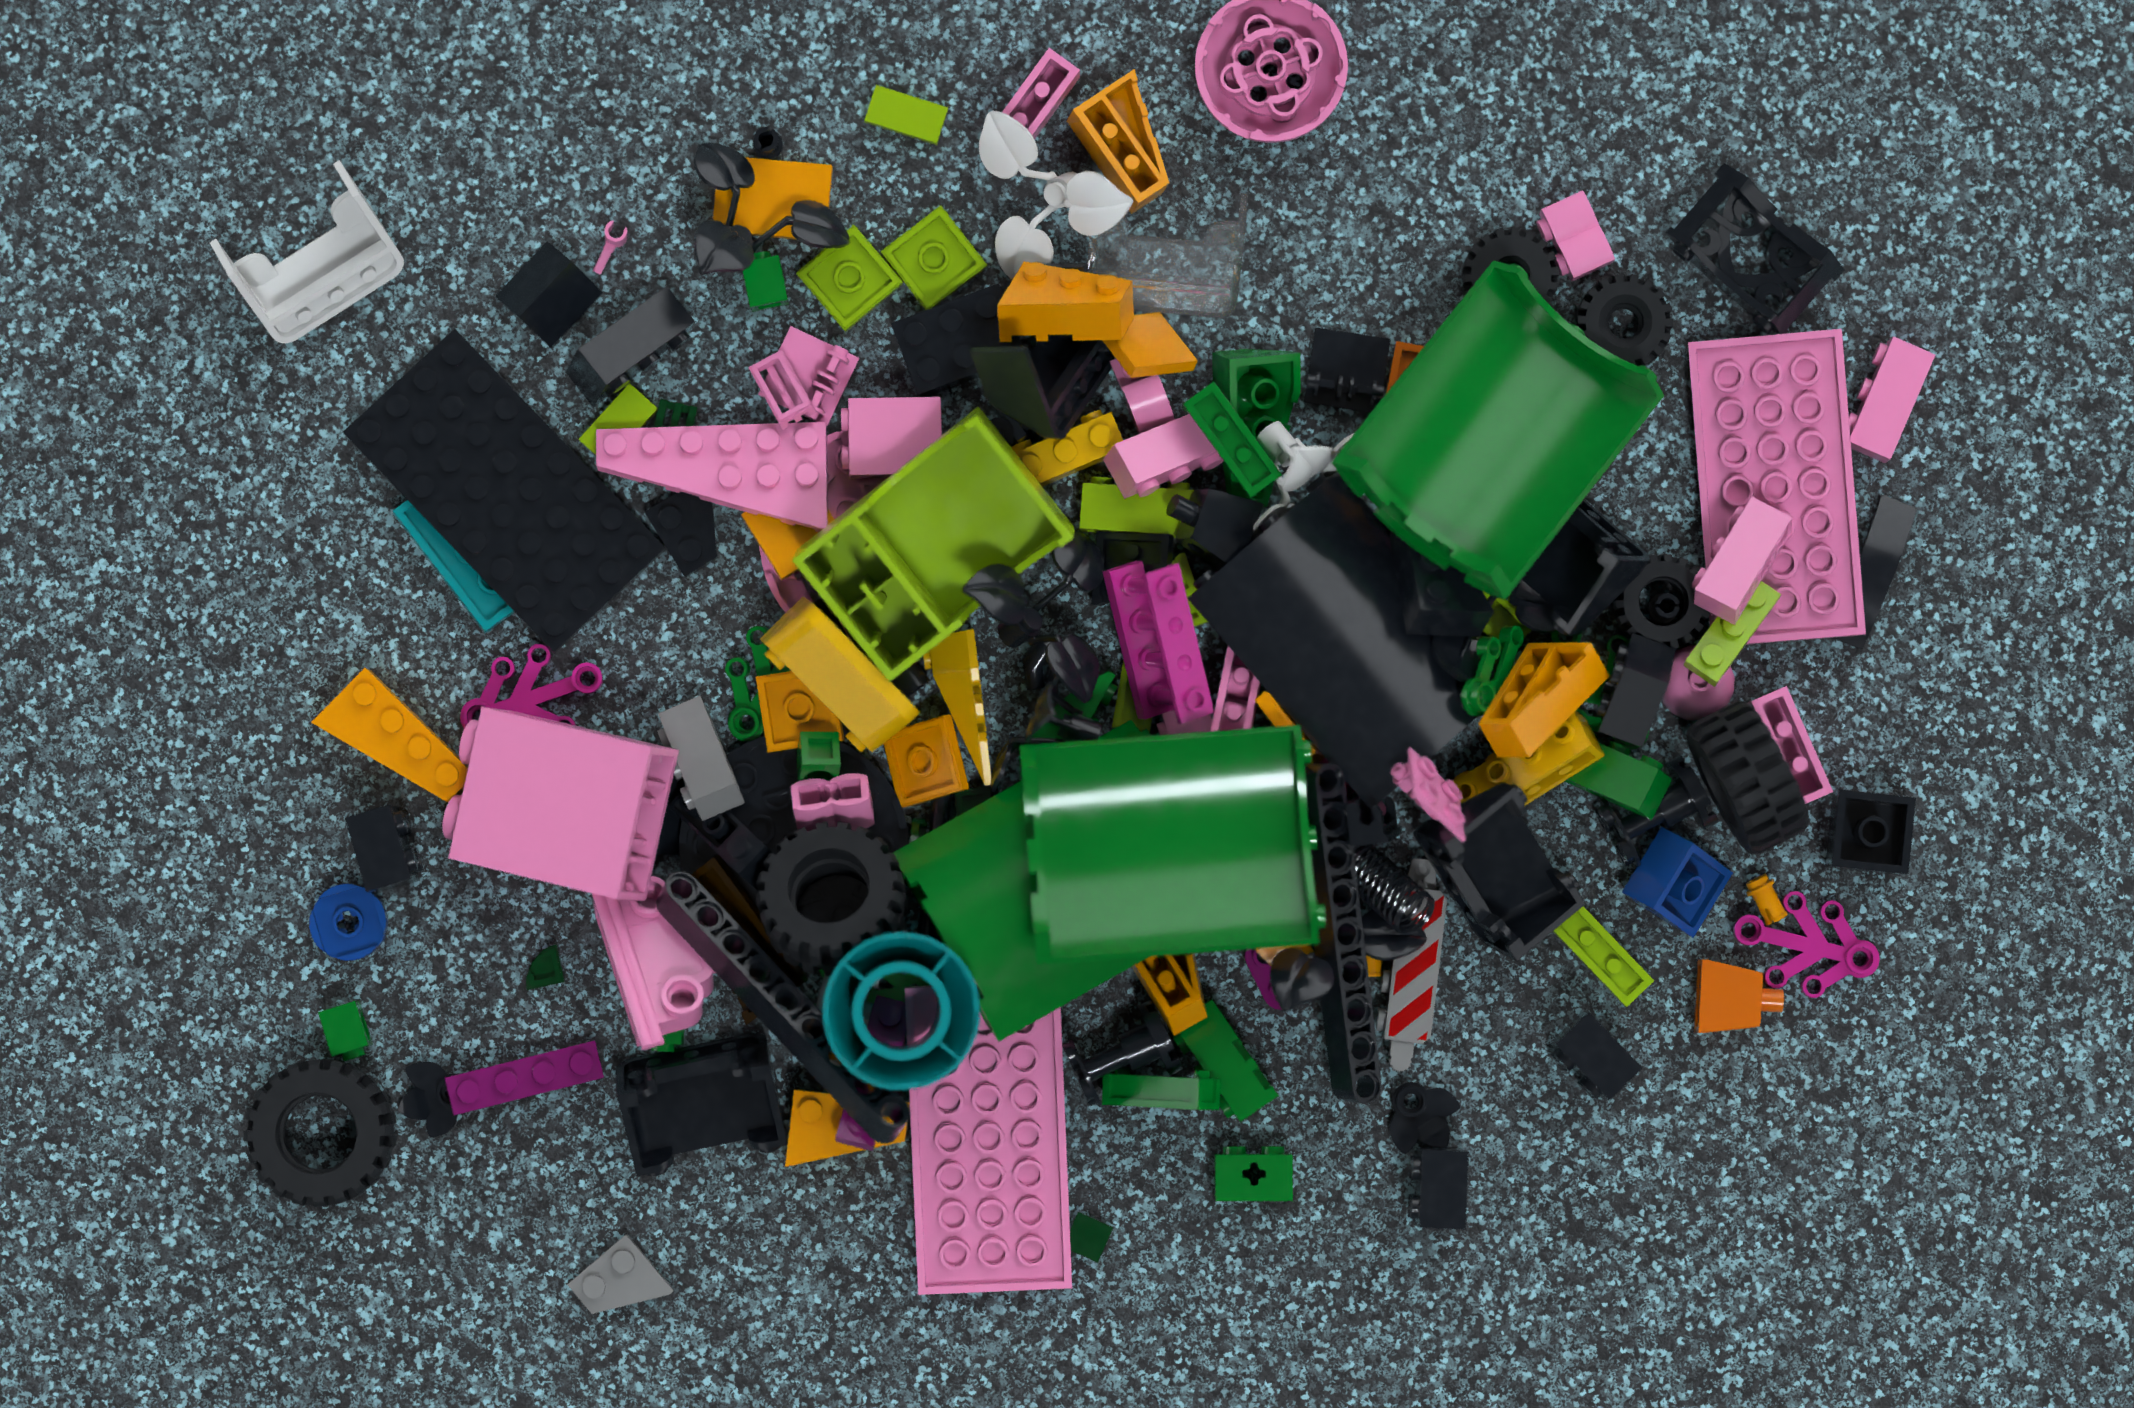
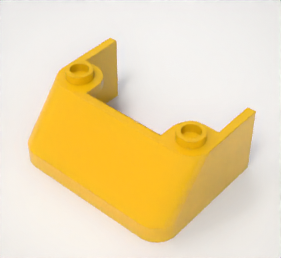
[760,596,920,752]

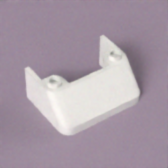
[210,160,404,343]

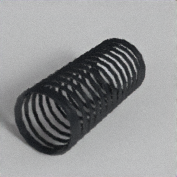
[1328,844,1435,935]

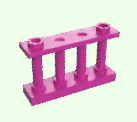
[1102,561,1214,724]

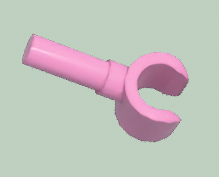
[592,221,627,275]

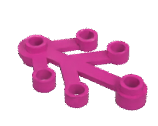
[460,644,603,729]
[1733,891,1880,998]

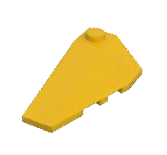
[923,629,992,786]

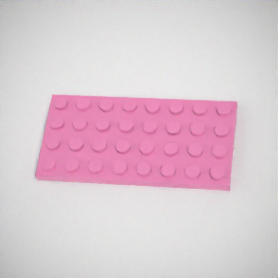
[1688,329,1866,645]
[905,985,1072,1295]

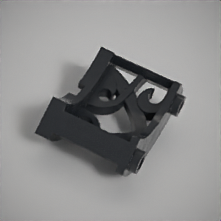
[1665,163,1845,334]

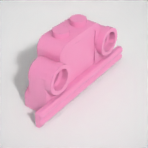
[591,876,716,1050]

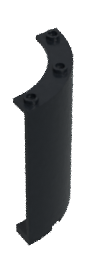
[1187,472,1500,809]

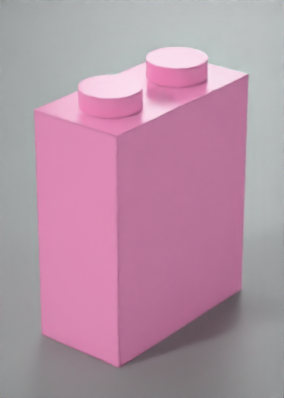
[841,397,942,479]

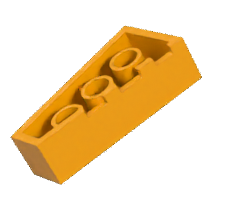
[311,668,468,803]

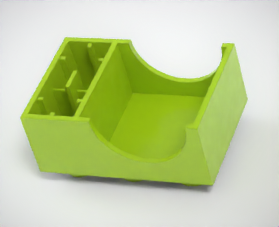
[792,406,1075,682]

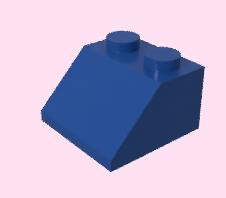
[1622,827,1733,938]

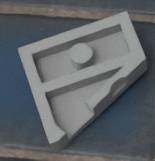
[567,1234,674,1314]

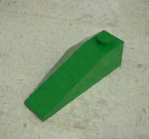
[1212,349,1301,507]

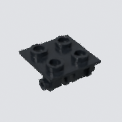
[1304,327,1391,413]

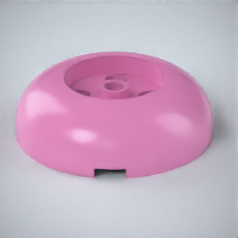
[1195,0,1348,143]

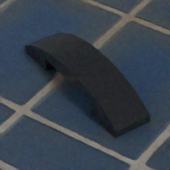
[1832,494,1917,650]

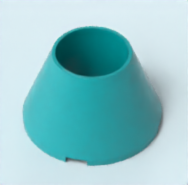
[823,932,980,1090]

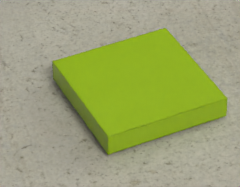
[881,205,988,310]
[796,224,903,333]

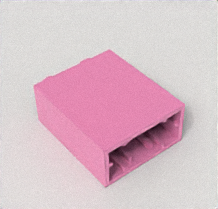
[442,707,679,901]

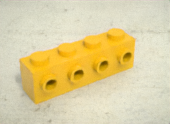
[1011,410,1123,487]
[1453,711,1605,806]

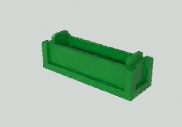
[1181,382,1282,499]
[1102,1067,1221,1110]

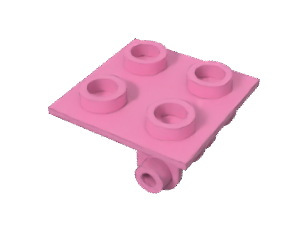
[758,326,860,426]
[1391,747,1465,842]

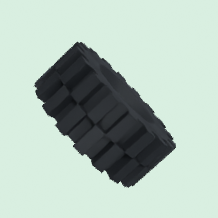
[1461,227,1559,304]
[1575,274,1673,366]

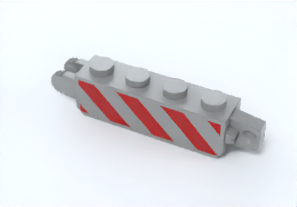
[1376,859,1447,1072]

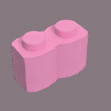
[1536,190,1615,282]
[791,773,875,831]

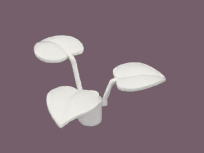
[979,111,1133,280]
[1250,421,1354,543]

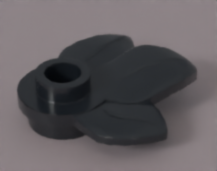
[397,1062,458,1137]
[1389,1082,1460,1154]

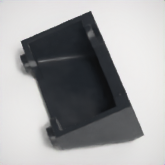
[1522,499,1650,636]
[1413,782,1586,961]
[616,1033,788,1177]

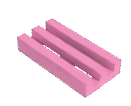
[748,349,816,430]

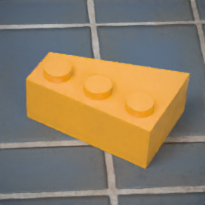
[1066,69,1169,214]
[997,261,1134,342]
[1478,642,1610,757]
[1132,953,1208,1036]
[785,1089,910,1167]

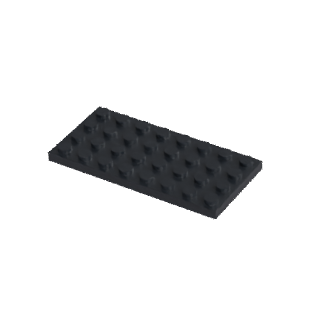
[343,329,666,654]

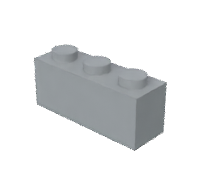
[657,696,745,821]

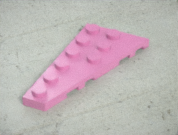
[596,422,828,532]

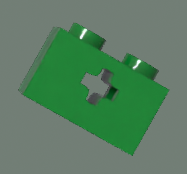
[1214,1146,1293,1201]

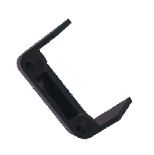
[970,263,1115,439]

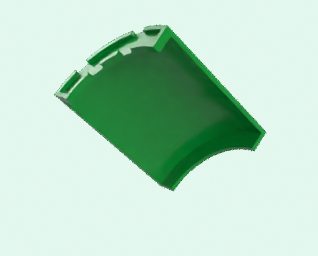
[1331,260,1664,600]
[893,720,1151,1042]
[1020,725,1326,965]

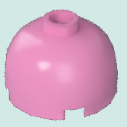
[1662,645,1735,721]

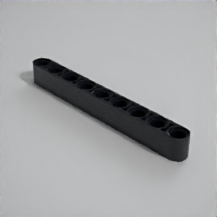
[1305,763,1382,1104]
[656,872,910,1144]

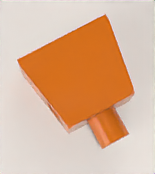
[1694,959,1784,1033]

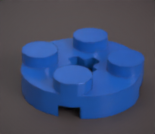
[309,884,388,961]

